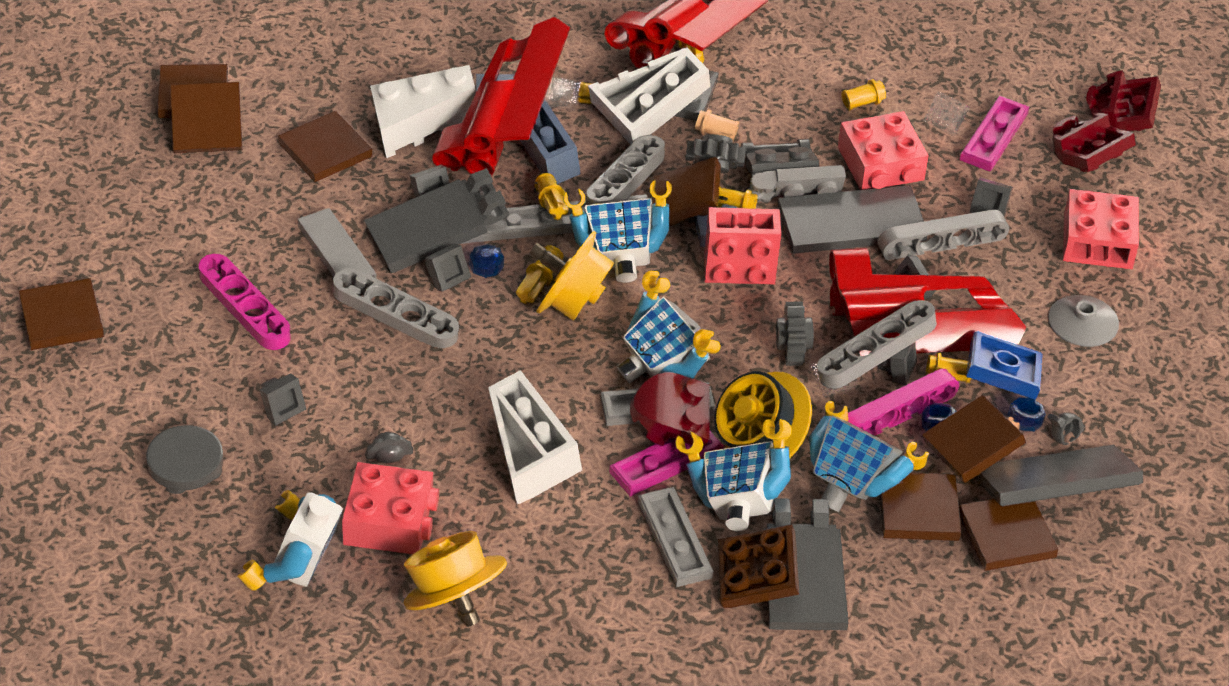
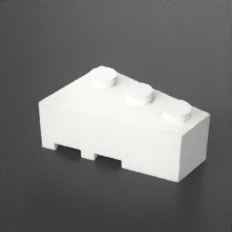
[588,47,710,144]
[370,65,476,158]
[488,370,582,504]

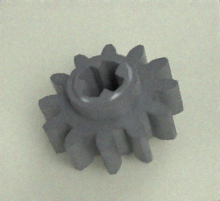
[686,134,746,173]
[775,301,814,366]

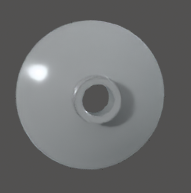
[1048,295,1119,347]

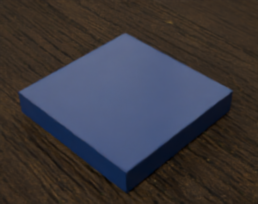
[966,331,1043,400]

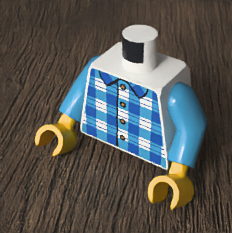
[563,180,672,283]
[617,271,721,384]
[676,419,792,531]
[237,490,343,591]

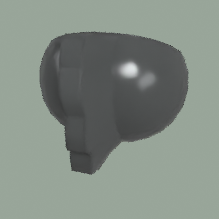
[1047,412,1085,445]
[365,432,413,463]

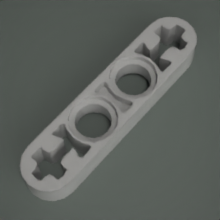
[586,135,665,205]
[877,210,1009,260]
[333,268,459,348]
[817,300,937,389]

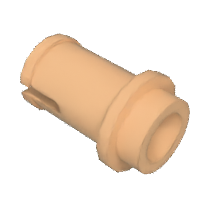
[695,109,740,141]

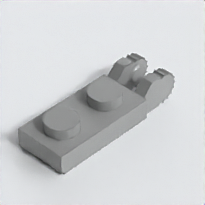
[748,165,846,203]

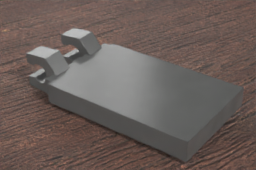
[364,169,509,273]
[764,498,849,630]

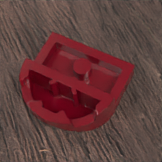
[1086,70,1161,131]
[1052,113,1136,172]
[630,372,710,448]

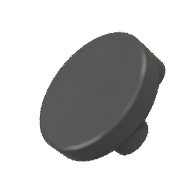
[146,425,223,494]

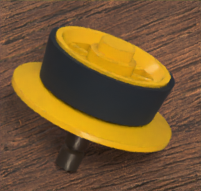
[714,371,812,458]

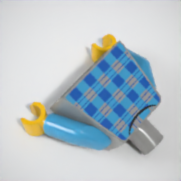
[809,401,929,512]

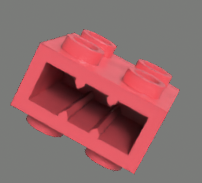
[838,111,929,190]
[1063,189,1139,269]
[704,207,781,285]
[342,462,439,554]

